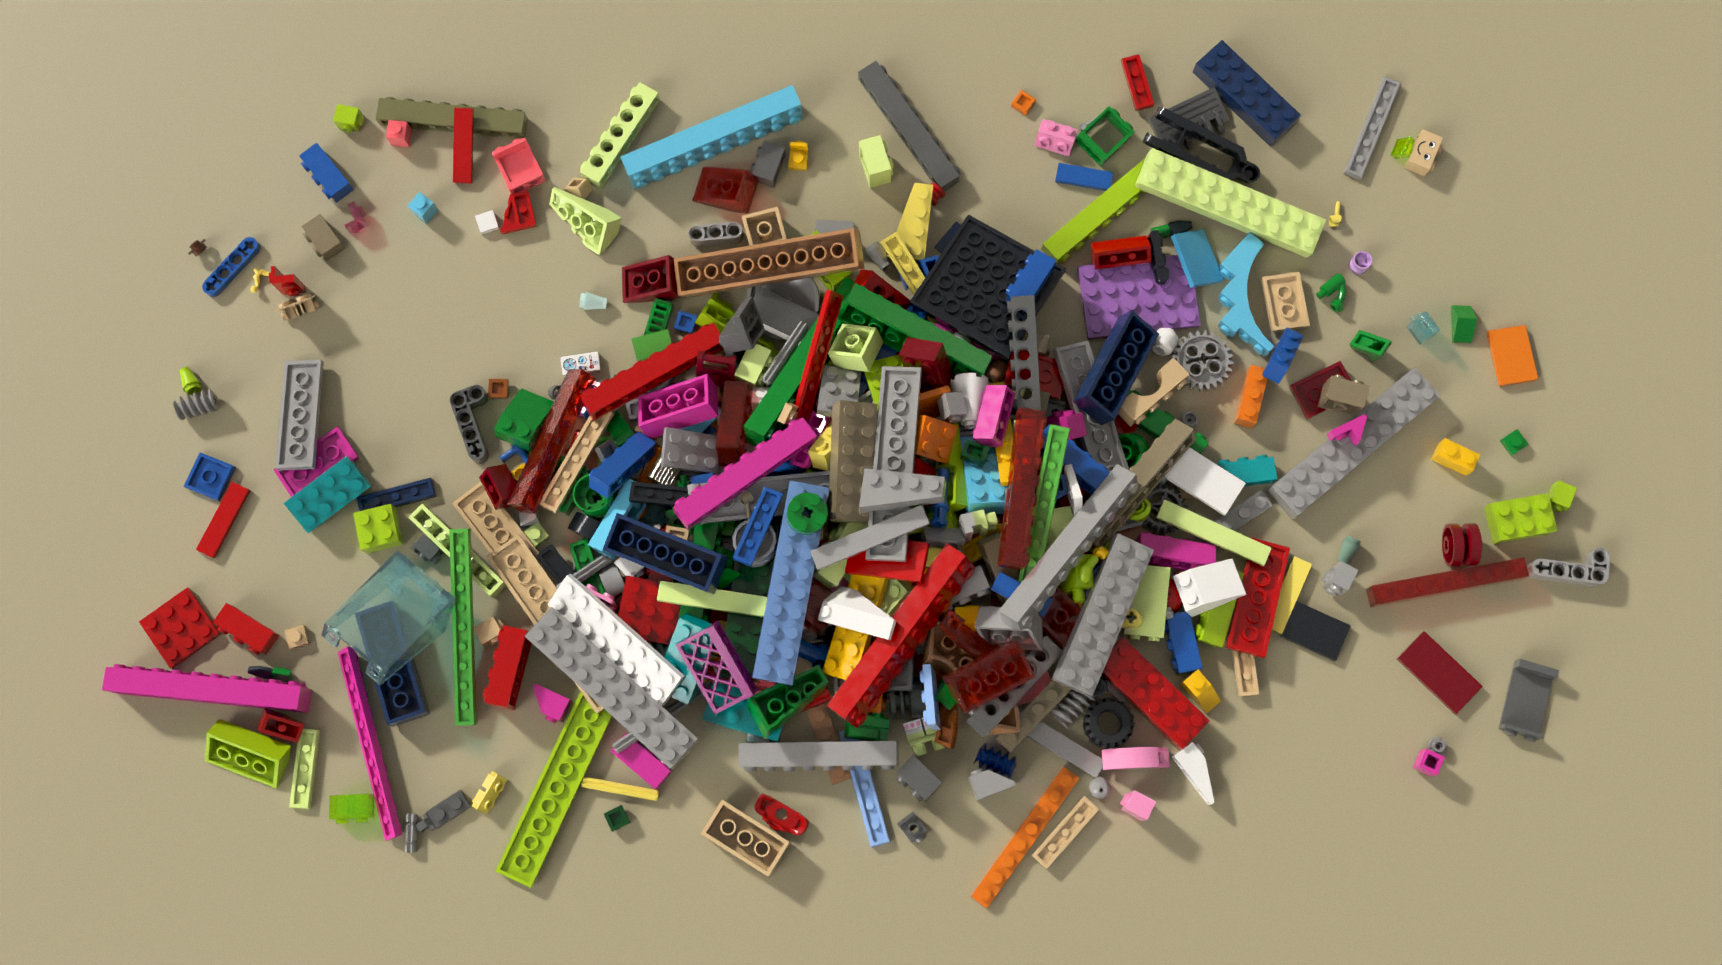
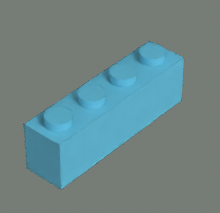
[588,479,647,559]

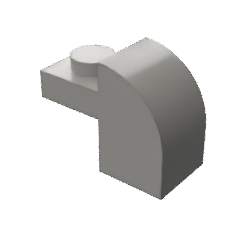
[598,562,625,608]

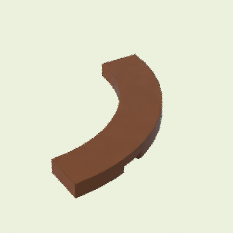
[913,652,958,749]

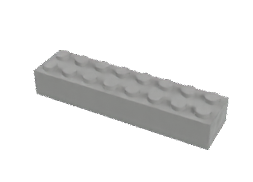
[1051,533,1154,696]

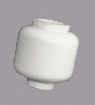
[1152,328,1179,356]

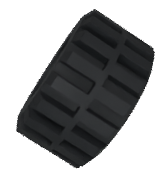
[1083,697,1135,749]

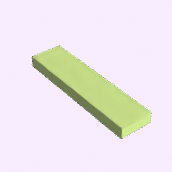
[289,729,320,809]

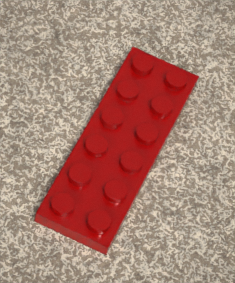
[1226,538,1290,658]

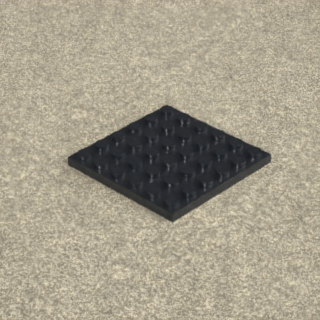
[909,214,1067,361]

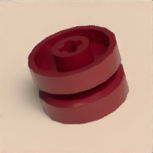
[1442,523,1482,567]

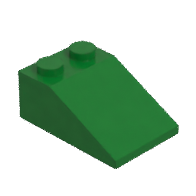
[494,388,556,452]

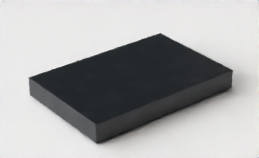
[1280,601,1351,661]

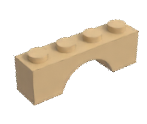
[1118,358,1189,427]

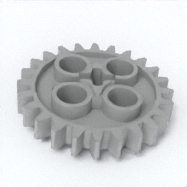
[1171,330,1234,391]

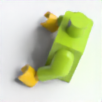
[1060,546,1109,603]

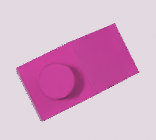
[533,683,573,724]

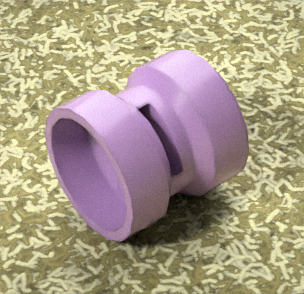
[1349,251,1372,275]

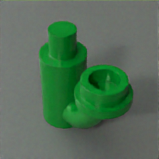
[1316,273,1346,313]

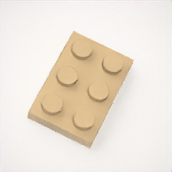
[1261,272,1310,333]

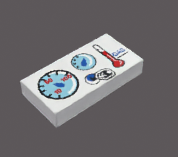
[560,352,601,377]

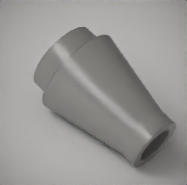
[865,241,891,270]

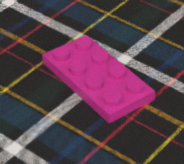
[273,426,359,497]

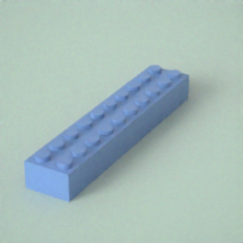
[752,480,829,686]

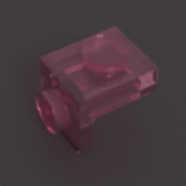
[345,201,367,234]

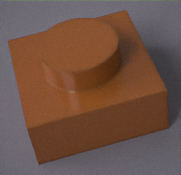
[488,379,509,399]

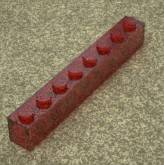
[508,369,596,514]
[997,407,1047,570]
[1366,557,1529,608]

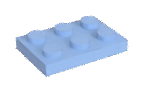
[920,664,941,731]

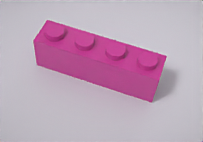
[1136,532,1216,571]

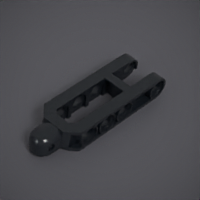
[1142,107,1260,183]

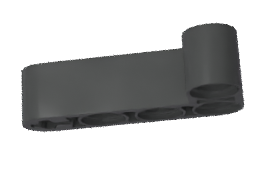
[450,385,489,464]

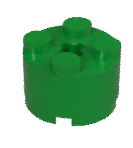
[786,492,828,535]

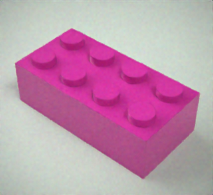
[638,374,719,439]

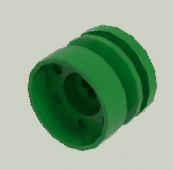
[572,474,618,522]

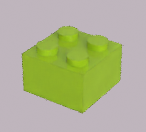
[353,504,404,554]

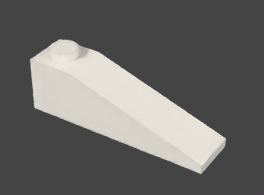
[818,586,896,640]

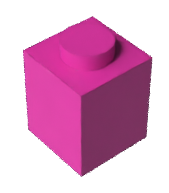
[1413,748,1445,776]

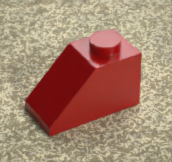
[257,708,305,743]

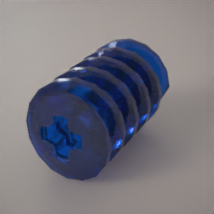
[973,743,1017,779]

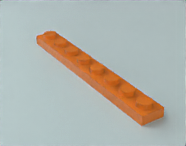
[971,766,1079,908]

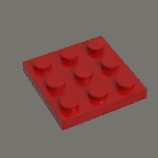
[618,575,681,645]
[139,587,221,669]

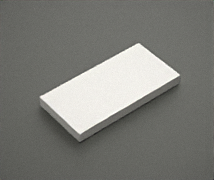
[1164,447,1246,516]

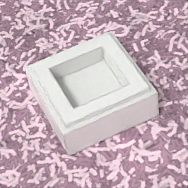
[475,210,499,234]

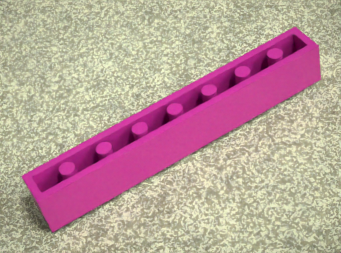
[674,417,817,530]

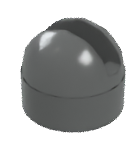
[548,385,565,401]

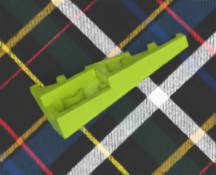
[695,293,779,358]
[926,422,968,513]

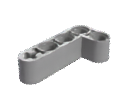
[1526,548,1610,587]

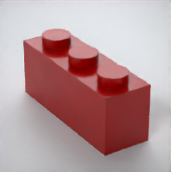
[1091,235,1151,270]
[213,603,279,655]

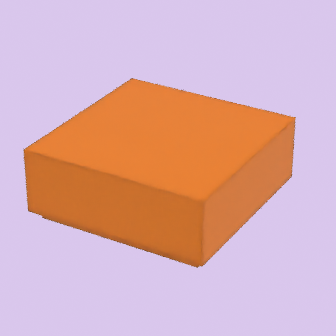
[1011,90,1037,116]

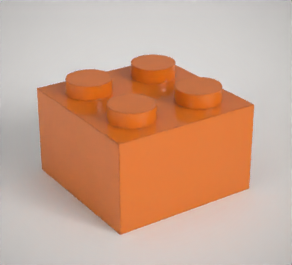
[915,415,958,464]

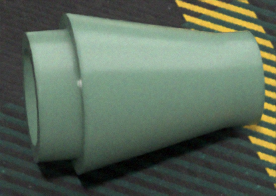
[1337,536,1361,565]

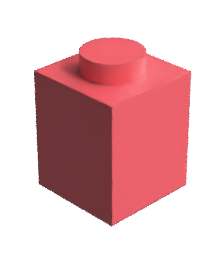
[386,120,412,147]

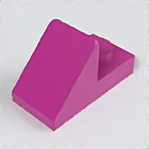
[1327,414,1367,446]

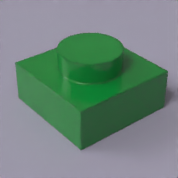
[1500,429,1529,456]

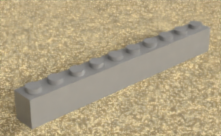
[999,464,1139,632]

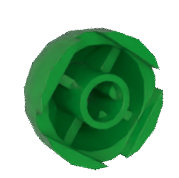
[1118,433,1149,469]

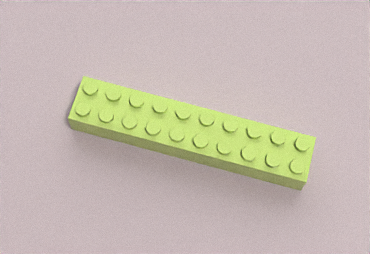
[1134,148,1326,258]

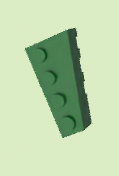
[747,665,828,739]

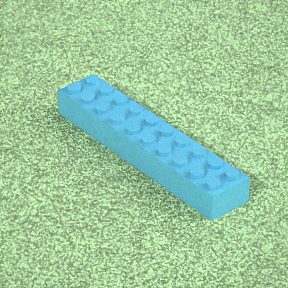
[620,85,803,189]

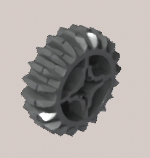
[1142,484,1188,536]

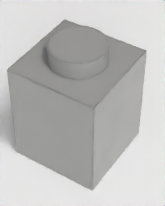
[937,392,967,424]

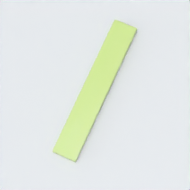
[1156,500,1271,566]
[657,581,767,617]

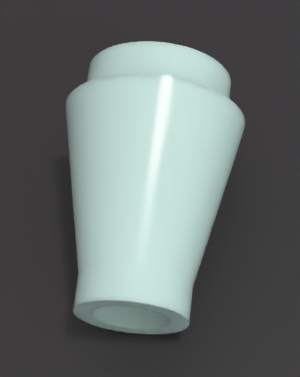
[579,292,607,310]

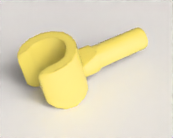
[1329,201,1342,227]

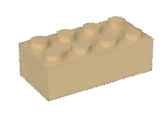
[701,800,791,877]

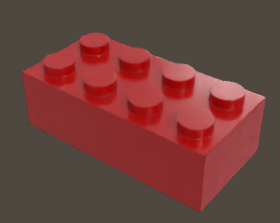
[483,625,532,711]

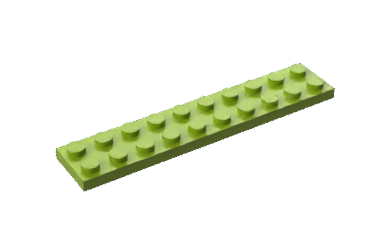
[495,691,613,888]

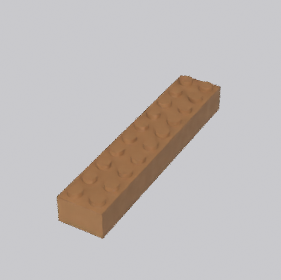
[674,228,865,298]

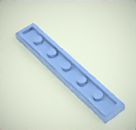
[839,730,890,847]

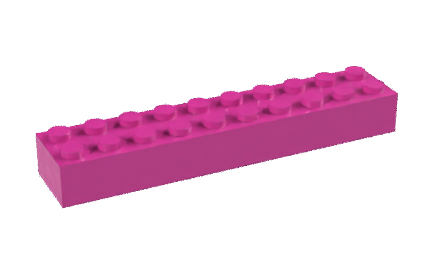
[102,664,312,713]

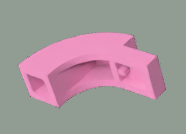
[1102,747,1170,770]

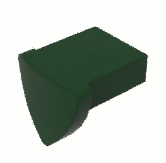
[960,439,990,468]

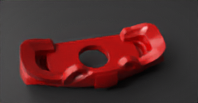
[754,794,809,835]

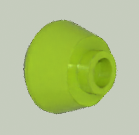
[1129,499,1151,522]

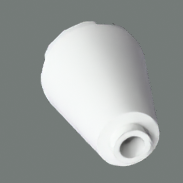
[950,373,989,429]

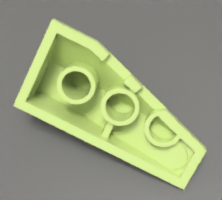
[549,187,622,255]

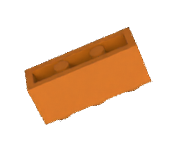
[1234,365,1267,428]

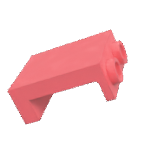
[492,137,546,194]

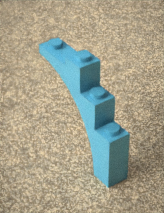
[1218,232,1274,357]

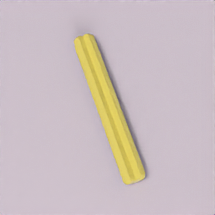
[581,777,659,801]

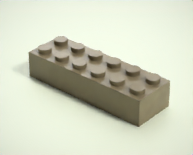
[828,400,878,524]

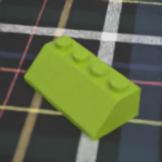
[205,719,291,789]

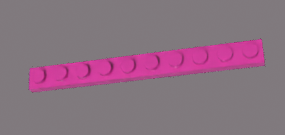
[337,646,402,841]

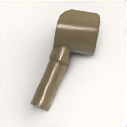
[741,491,754,519]

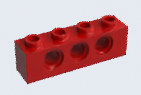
[851,270,910,310]

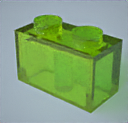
[329,794,374,824]

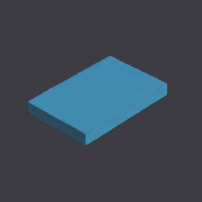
[1171,229,1223,288]

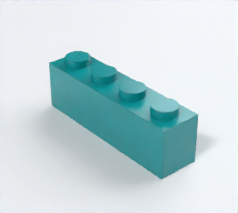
[1217,455,1277,487]

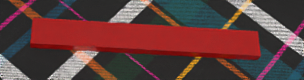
[794,290,844,422]

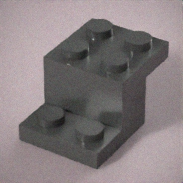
[719,297,765,369]

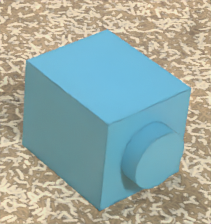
[408,192,438,224]

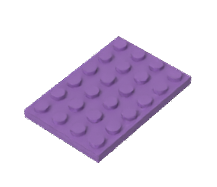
[1077,255,1201,340]

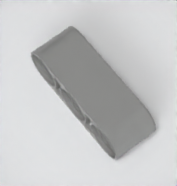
[688,222,744,247]

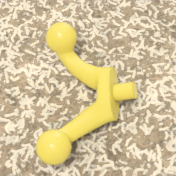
[250,268,270,293]

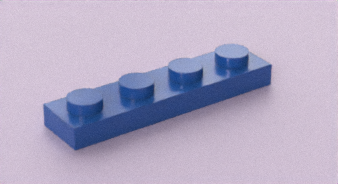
[733,486,783,567]

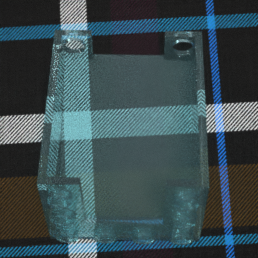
[321,550,456,685]

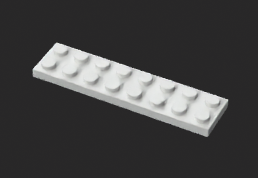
[548,574,685,706]

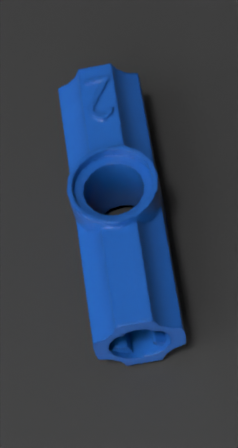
[798,639,829,670]

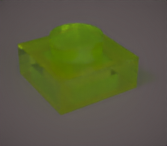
[1391,137,1415,159]

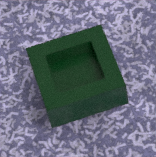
[604,805,631,832]

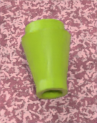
[179,367,202,395]

